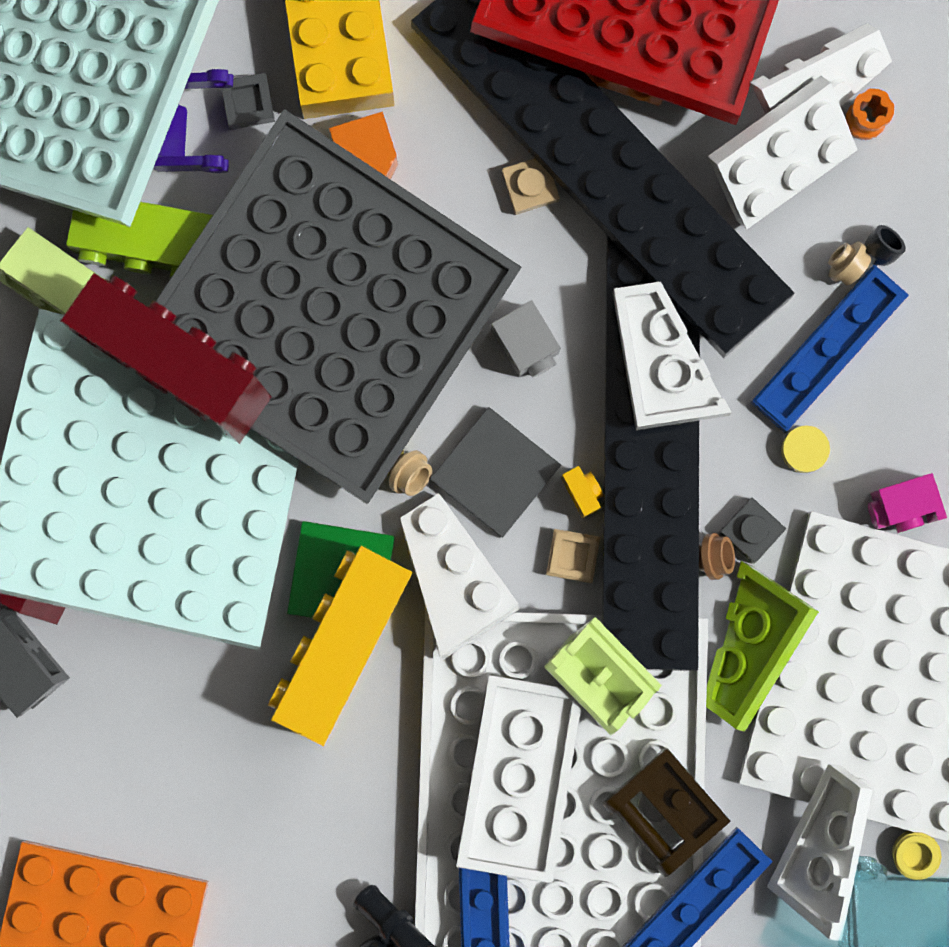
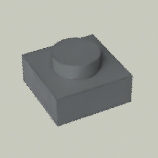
[222,73,275,130]
[719,497,787,564]

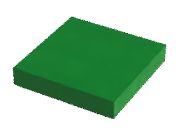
[287,521,395,618]

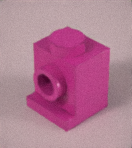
[868,473,947,533]

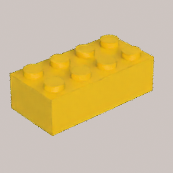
[285,0,395,119]
[268,546,413,747]

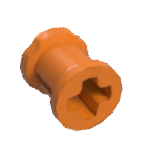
[845,88,894,140]

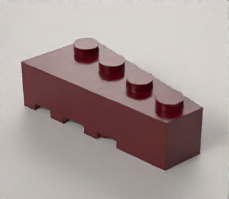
[61,273,272,444]

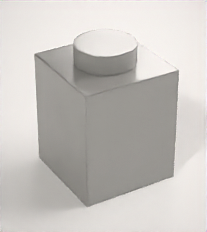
[491,300,561,378]

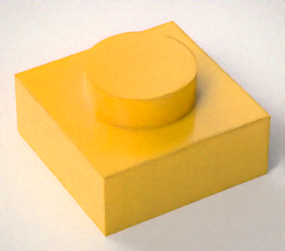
[561,466,604,519]

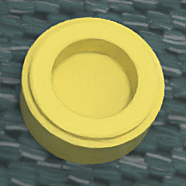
[781,426,830,473]
[892,831,942,880]

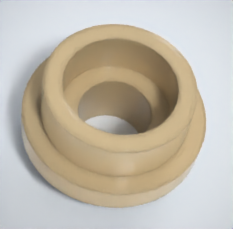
[828,241,871,286]
[389,450,432,496]

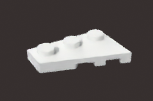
[750,23,892,115]
[613,282,732,430]
[400,493,519,661]
[767,763,873,941]

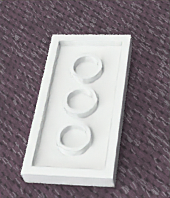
[456,675,581,884]

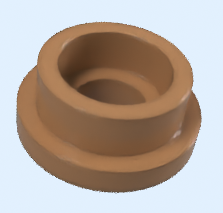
[699,533,735,580]

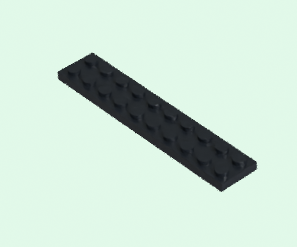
[411,0,794,358]
[602,234,700,671]

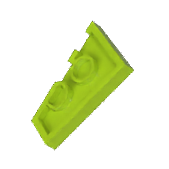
[706,561,819,732]

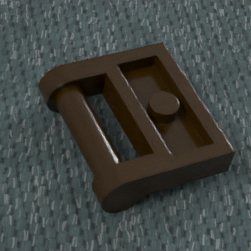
[602,748,731,877]

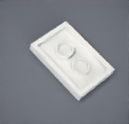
[708,75,857,230]

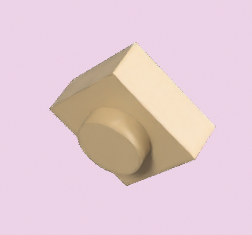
[501,158,560,215]

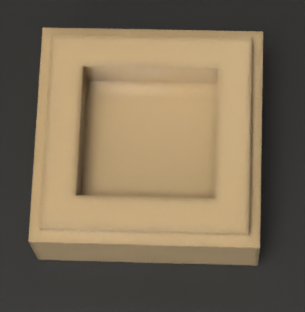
[546,529,600,584]

